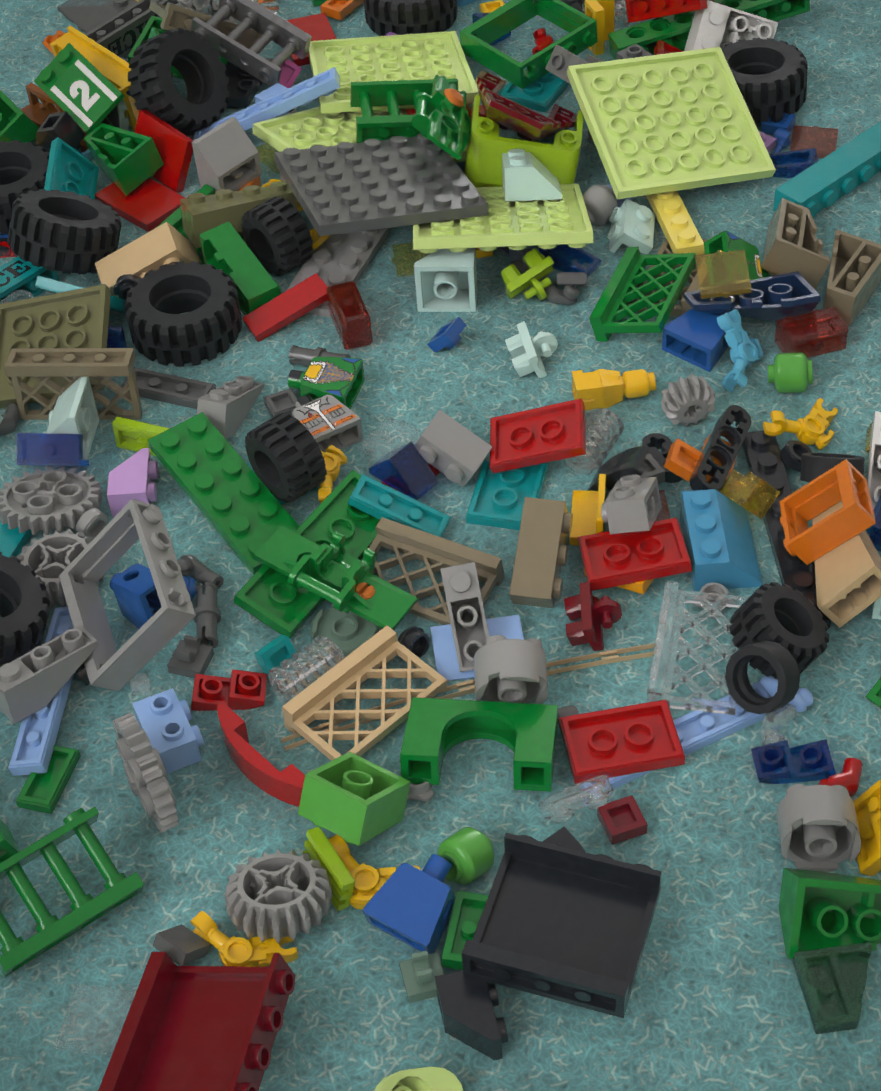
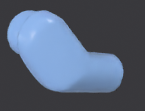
[760,675,814,712]

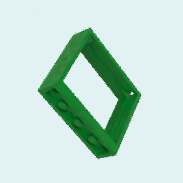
[459,0,598,89]

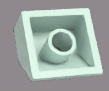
[502,149,562,201]
[414,248,478,312]
[41,376,99,463]

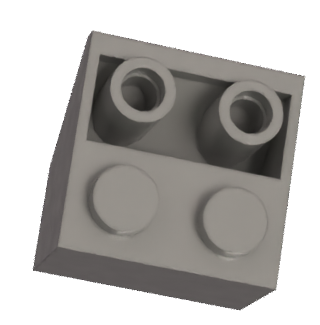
[192,117,262,192]

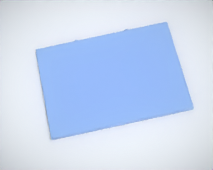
[430,615,524,681]

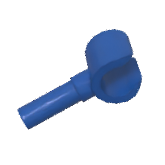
[770,128,791,161]

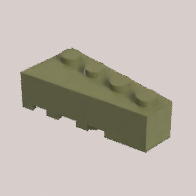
[180,181,297,248]

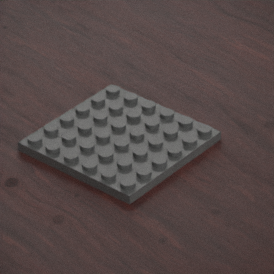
[274,133,489,236]

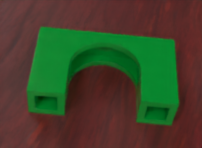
[400,697,558,792]

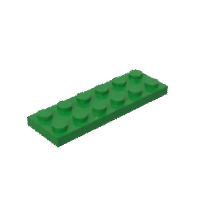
[148,412,299,575]
[234,470,380,639]

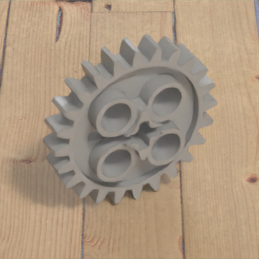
[0,466,102,535]
[113,712,179,832]

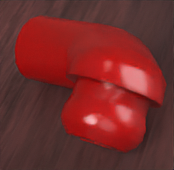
[532,28,554,55]
[818,758,863,797]

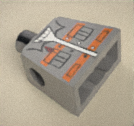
[292,395,363,453]

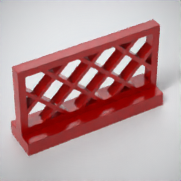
[625,0,714,23]

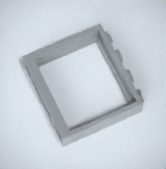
[59,499,196,691]

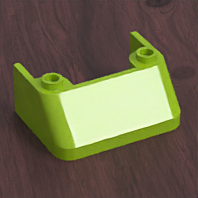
[464,95,583,187]

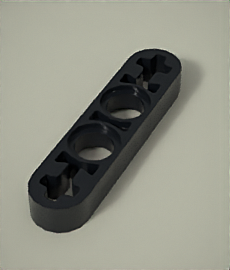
[689,405,751,491]

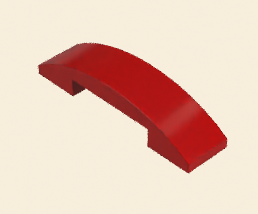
[217,702,305,807]

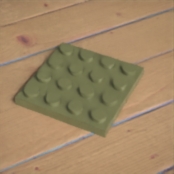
[0,284,111,408]

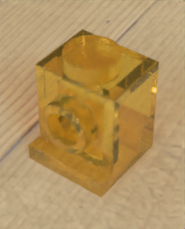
[718,469,780,520]

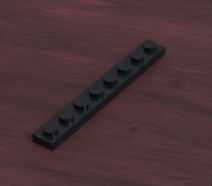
[742,430,831,628]

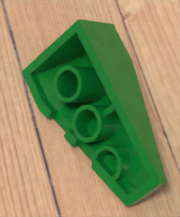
[779,868,881,962]

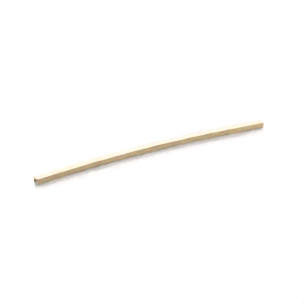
[281,643,657,751]

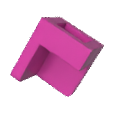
[279,59,302,88]

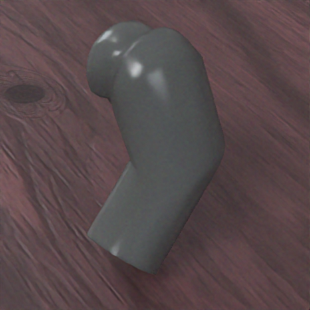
[177,554,224,589]

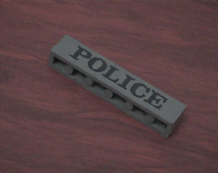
[85,0,179,58]

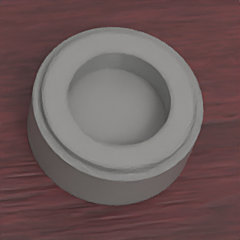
[76,508,108,539]

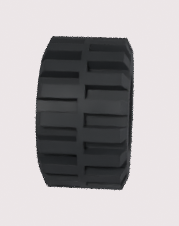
[241,196,313,276]
[245,412,327,503]
[729,582,829,679]

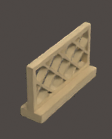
[282,626,447,761]

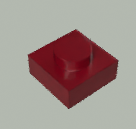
[597,795,648,845]

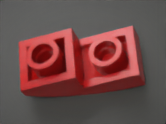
[191,669,267,711]

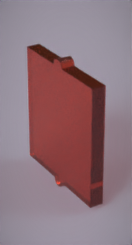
[789,125,838,159]

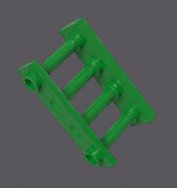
[350,79,458,143]
[0,807,144,977]

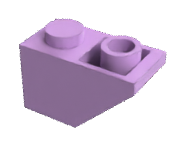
[107,448,159,517]

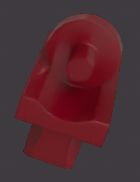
[564,581,622,651]

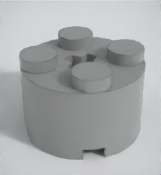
[474,635,549,704]
[776,784,861,872]

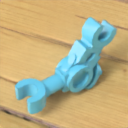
[717,309,763,393]

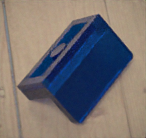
[17,433,89,466]

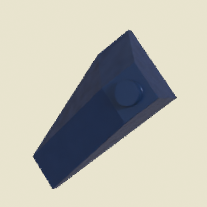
[683,271,821,322]

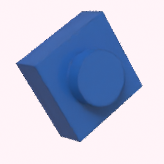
[761,113,796,135]
[427,317,467,352]

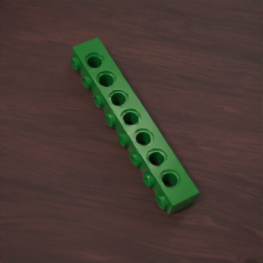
[608,0,810,60]

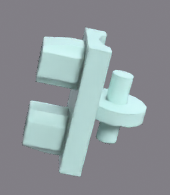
[505,321,558,378]

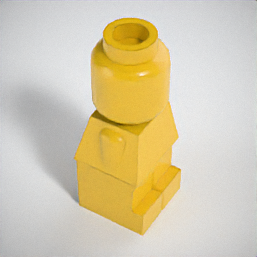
[572,369,656,411]

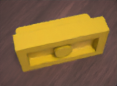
[585,0,615,55]
[569,474,606,546]

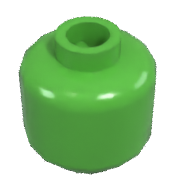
[768,352,813,393]
[437,827,494,885]

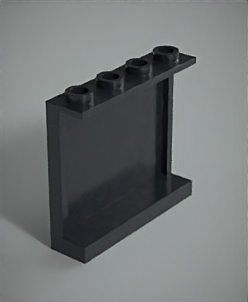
[462,833,662,1018]

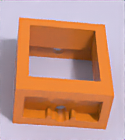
[779,459,876,565]

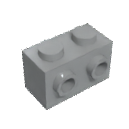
[411,410,492,487]
[601,474,662,534]

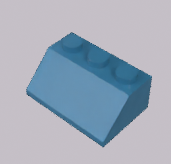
[680,489,762,591]

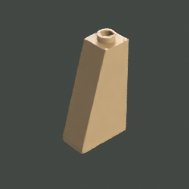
[812,501,881,628]

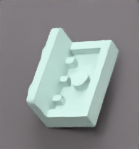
[607,199,655,254]

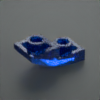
[751,739,836,784]

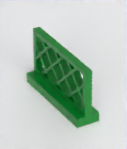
[589,247,697,342]

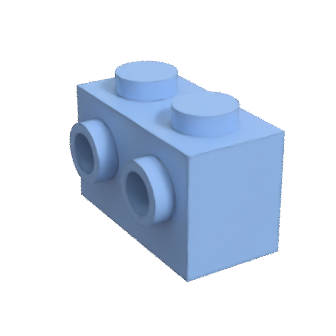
[132,688,204,774]

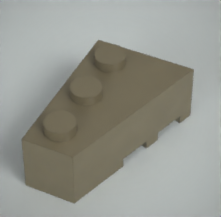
[761,198,831,290]
[822,229,881,326]
[509,497,573,608]

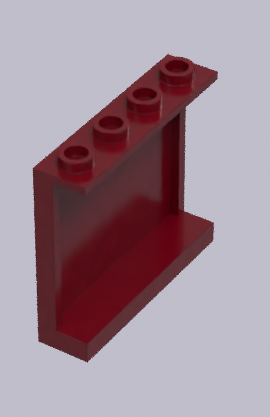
[98,951,296,1091]

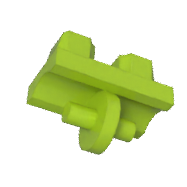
[501,248,554,301]

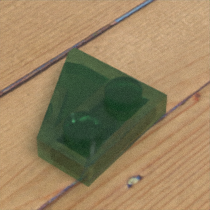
[792,942,872,1034]

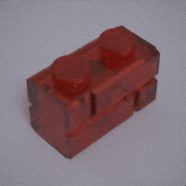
[326,281,373,350]
[775,307,848,358]

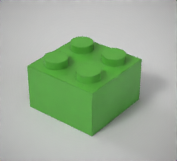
[298,752,411,846]

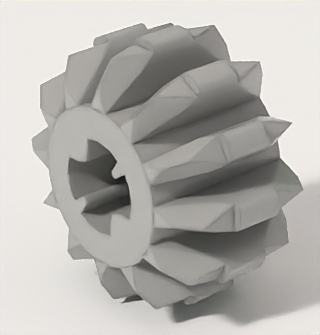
[661,374,716,427]

